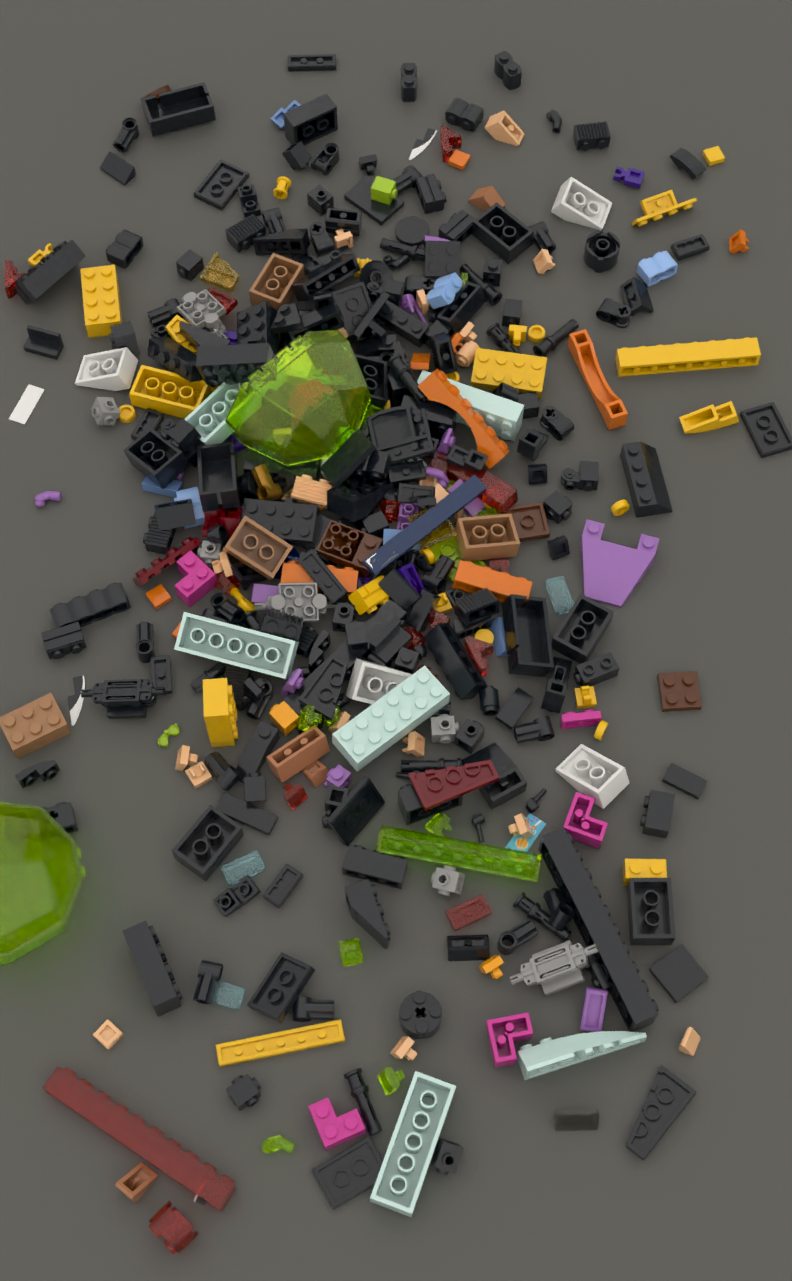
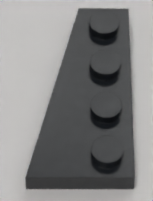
[626,1065,696,1161]

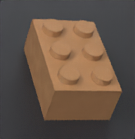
[249,253,305,311]
[454,513,520,561]
[223,516,293,580]
[0,693,71,760]

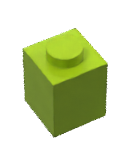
[371,176,398,205]

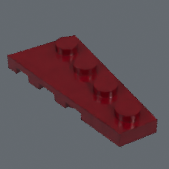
[132,537,201,585]
[408,760,499,811]

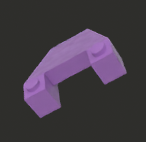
[580,519,660,608]

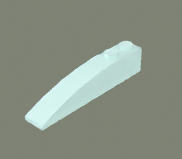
[516,1031,647,1080]

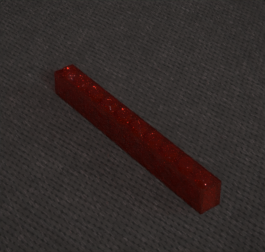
[42,1066,237,1213]

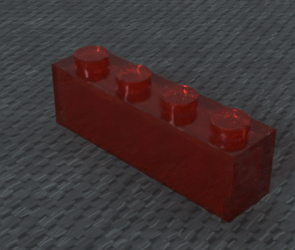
[446,464,518,514]

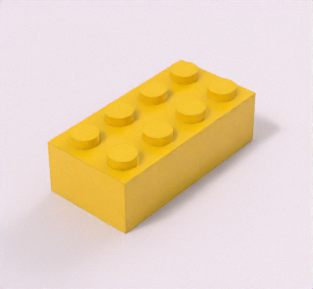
[80,265,122,338]
[471,348,547,398]
[129,365,211,419]
[203,678,238,747]

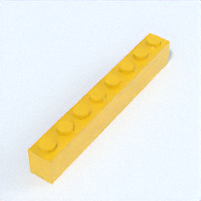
[615,337,761,377]

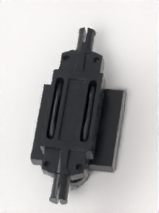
[81,679,166,719]

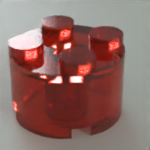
[148,1201,199,1255]

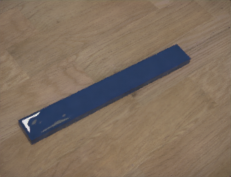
[362,475,487,577]

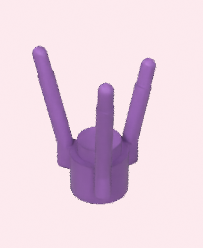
[398,294,428,325]

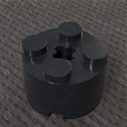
[583,231,620,273]
[399,991,442,1039]

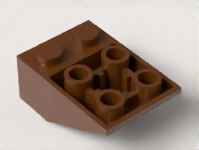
[316,520,383,578]

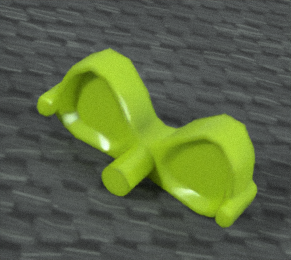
[157,723,180,747]

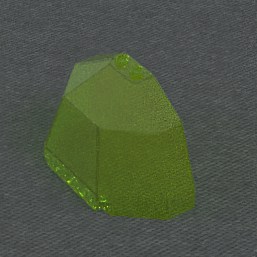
[225,330,371,466]
[0,801,86,966]

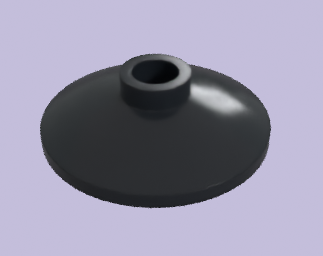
[360,260,393,289]

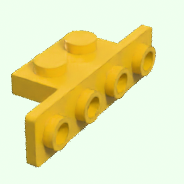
[631,189,697,227]

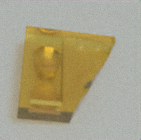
[200,252,239,292]

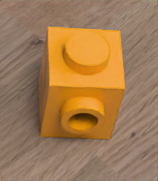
[269,701,300,736]

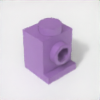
[324,764,352,788]

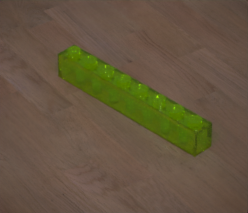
[376,825,542,882]

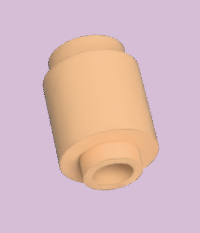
[455,341,480,367]

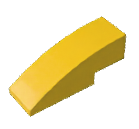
[679,401,739,434]

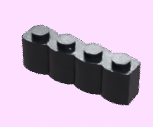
[50,583,131,628]

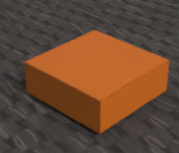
[448,149,471,171]
[145,584,172,610]

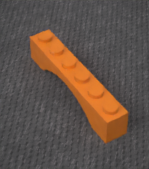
[568,329,628,430]
[417,369,510,469]

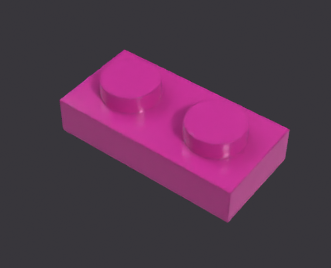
[560,709,602,729]

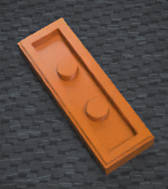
[411,353,431,370]

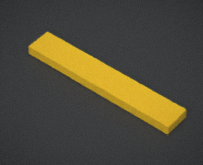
[216,1019,345,1067]

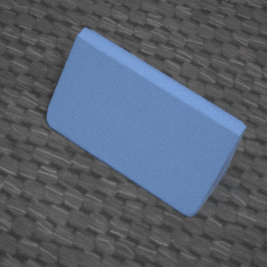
[141,476,183,498]
[491,617,510,657]

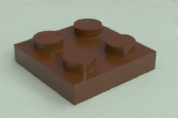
[506,502,550,542]
[657,671,702,712]

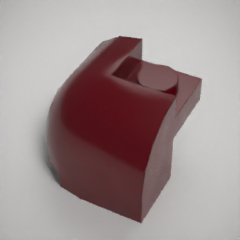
[202,507,242,540]

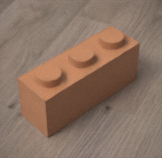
[266,725,330,783]

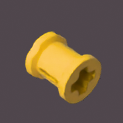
[273,176,291,199]

